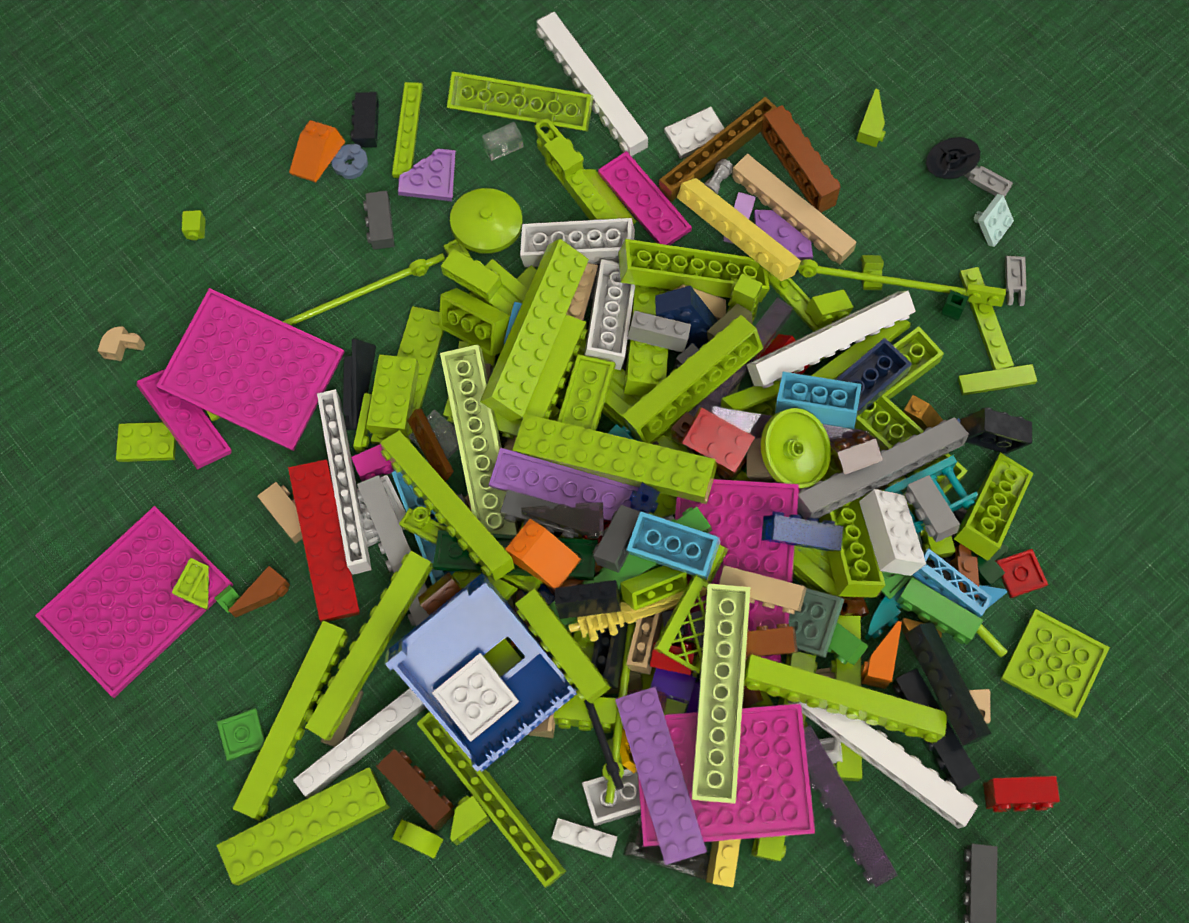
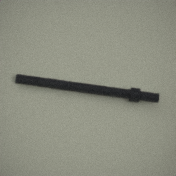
[584,700,624,790]

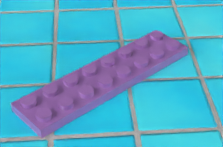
[489,448,654,522]
[615,687,707,865]

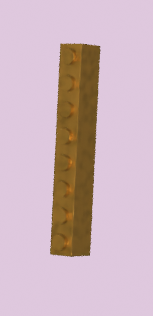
[659,97,777,202]

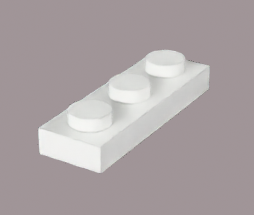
[552,818,617,858]

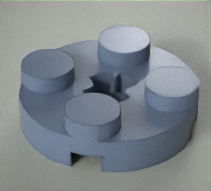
[332,144,368,179]

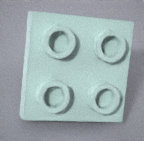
[974,194,1014,247]

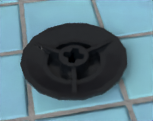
[926,137,981,179]

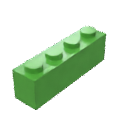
[896,577,983,645]
[828,623,868,665]

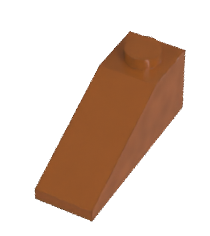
[228,566,290,617]

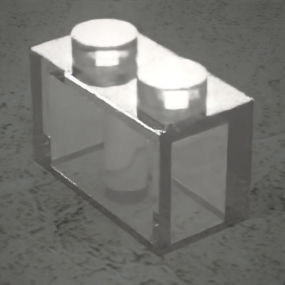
[482,122,523,161]

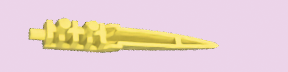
[568,587,707,641]

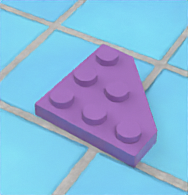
[398,149,455,201]
[754,210,813,261]

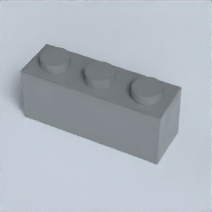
[628,311,691,352]
[905,475,960,542]

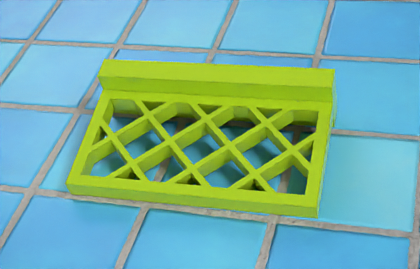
[653,575,708,674]

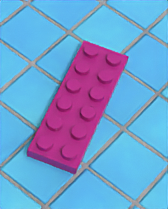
[598,151,692,245]
[137,369,231,469]

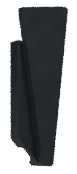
[343,339,376,431]

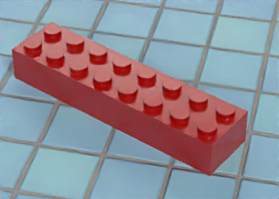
[288,460,360,623]

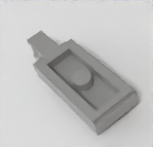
[964,166,1013,198]

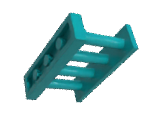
[884,455,978,534]

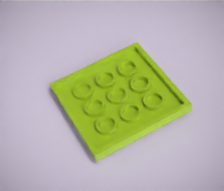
[1001,609,1110,719]

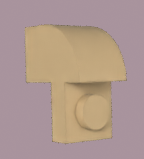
[98,327,145,361]

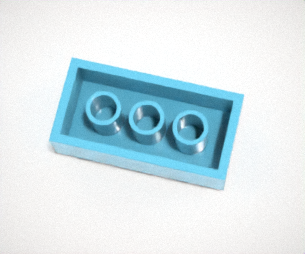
[775,372,862,429]
[627,511,721,580]

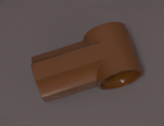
[840,597,869,617]

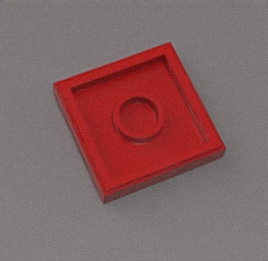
[995,549,1048,599]

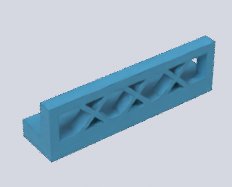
[912,549,992,617]

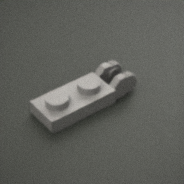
[1005,256,1026,306]

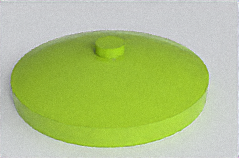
[450,188,522,253]
[761,408,831,489]

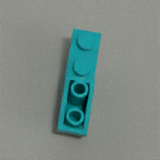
[865,579,922,641]

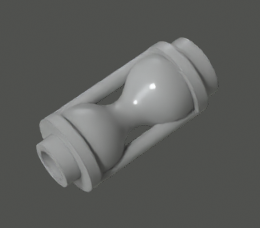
[704,159,733,195]

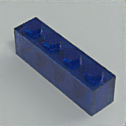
[761,512,843,551]

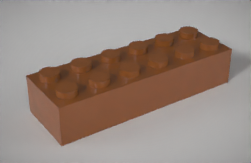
[761,105,841,213]

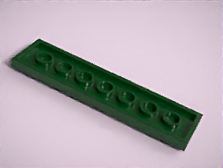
[433,530,598,580]

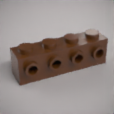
[671,412,747,480]

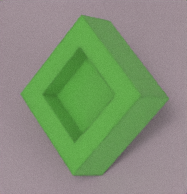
[215,585,240,613]

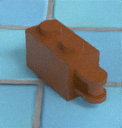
[950,544,979,599]

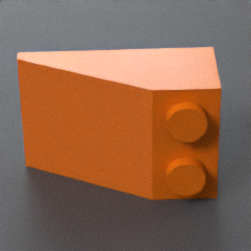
[289,121,345,182]
[505,519,581,590]
[861,621,902,689]

